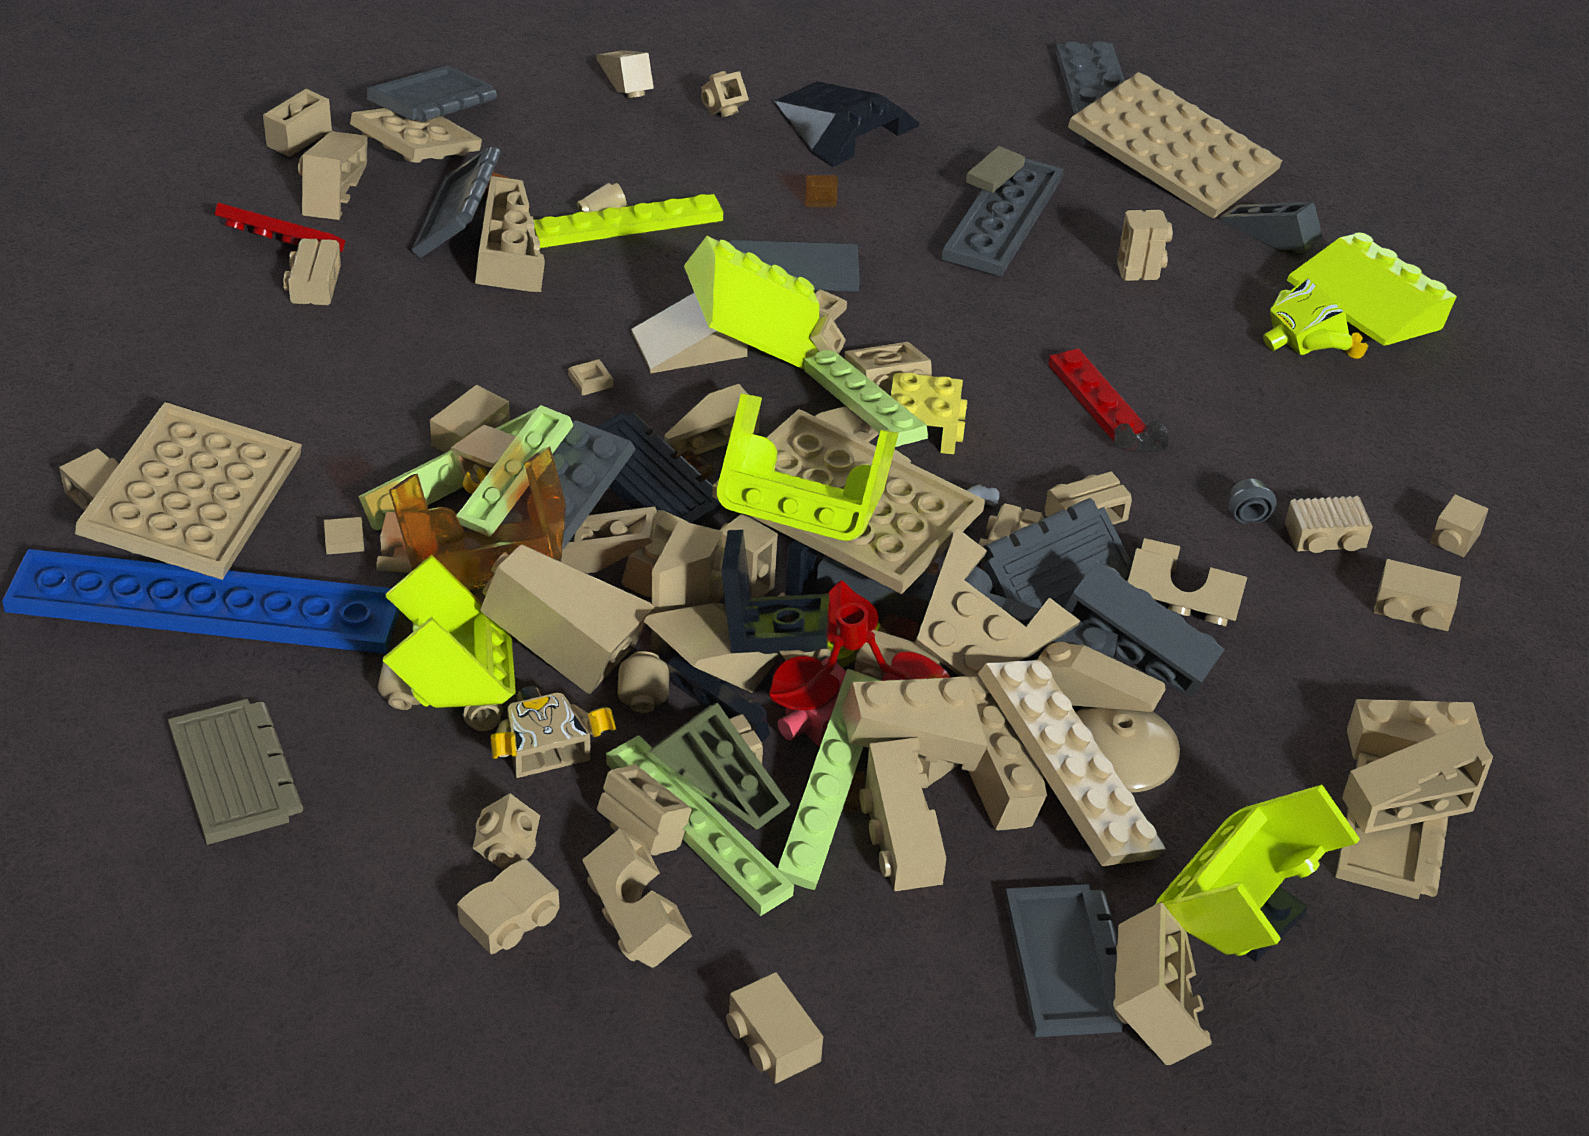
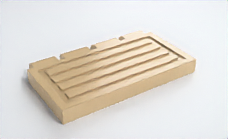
[1335,752,1448,899]

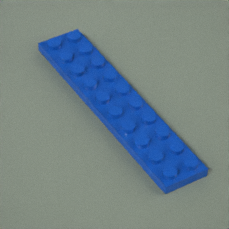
[2,549,400,654]

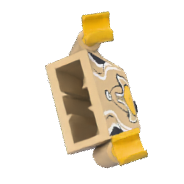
[491,686,616,778]

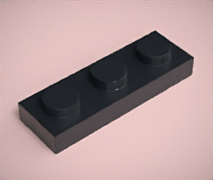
[667,653,770,742]

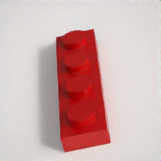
[214,203,346,252]
[1048,348,1148,445]

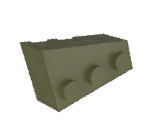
[644,703,790,830]

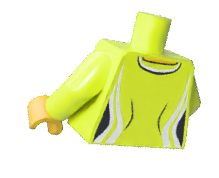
[1263,277,1368,358]

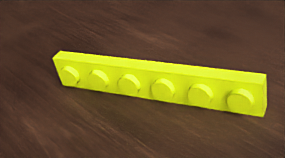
[534,194,723,248]

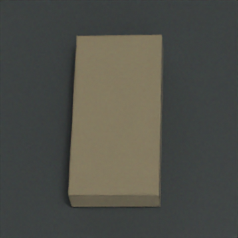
[966,146,1025,193]

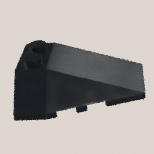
[774,81,919,167]

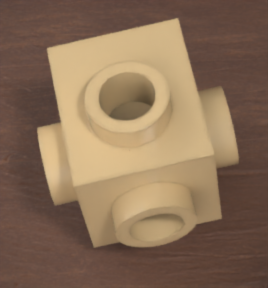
[701,71,749,117]
[473,794,540,869]

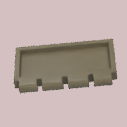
[168,699,303,845]

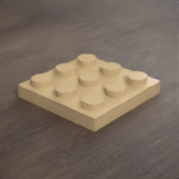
[350,108,482,163]

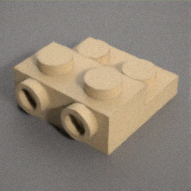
[845,342,932,394]

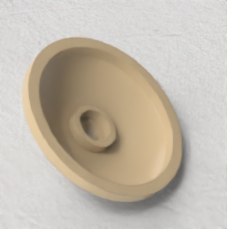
[1076,707,1180,793]

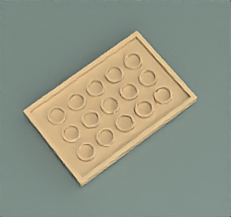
[1068,72,1282,218]
[75,402,302,580]
[712,409,985,594]

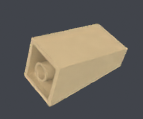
[480,544,655,694]

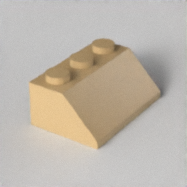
[651,520,725,655]

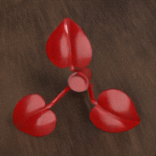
[769,580,950,710]

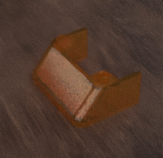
[389,447,566,590]

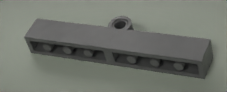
[816,555,1118,661]

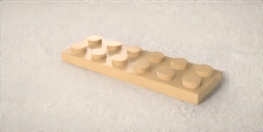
[978,660,1166,866]

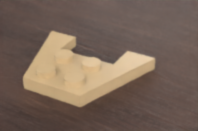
[915,527,1080,677]

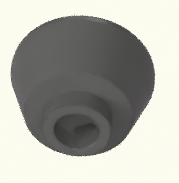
[1228,479,1277,523]

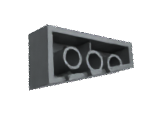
[1064,561,1225,697]

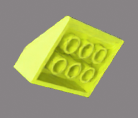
[1287,233,1457,346]
[684,236,820,369]

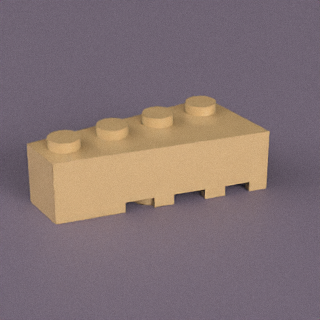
[475,176,545,292]
[953,675,1047,831]

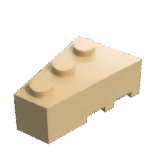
[298,131,367,220]
[841,677,988,772]
[1347,699,1485,760]
[1342,722,1493,834]
[859,737,946,891]
[1113,902,1212,1065]

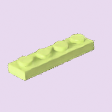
[456,405,574,537]

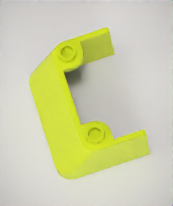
[717,394,899,541]
[383,555,516,708]
[1155,785,1360,956]

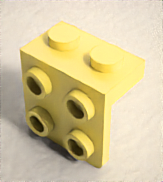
[891,373,967,454]

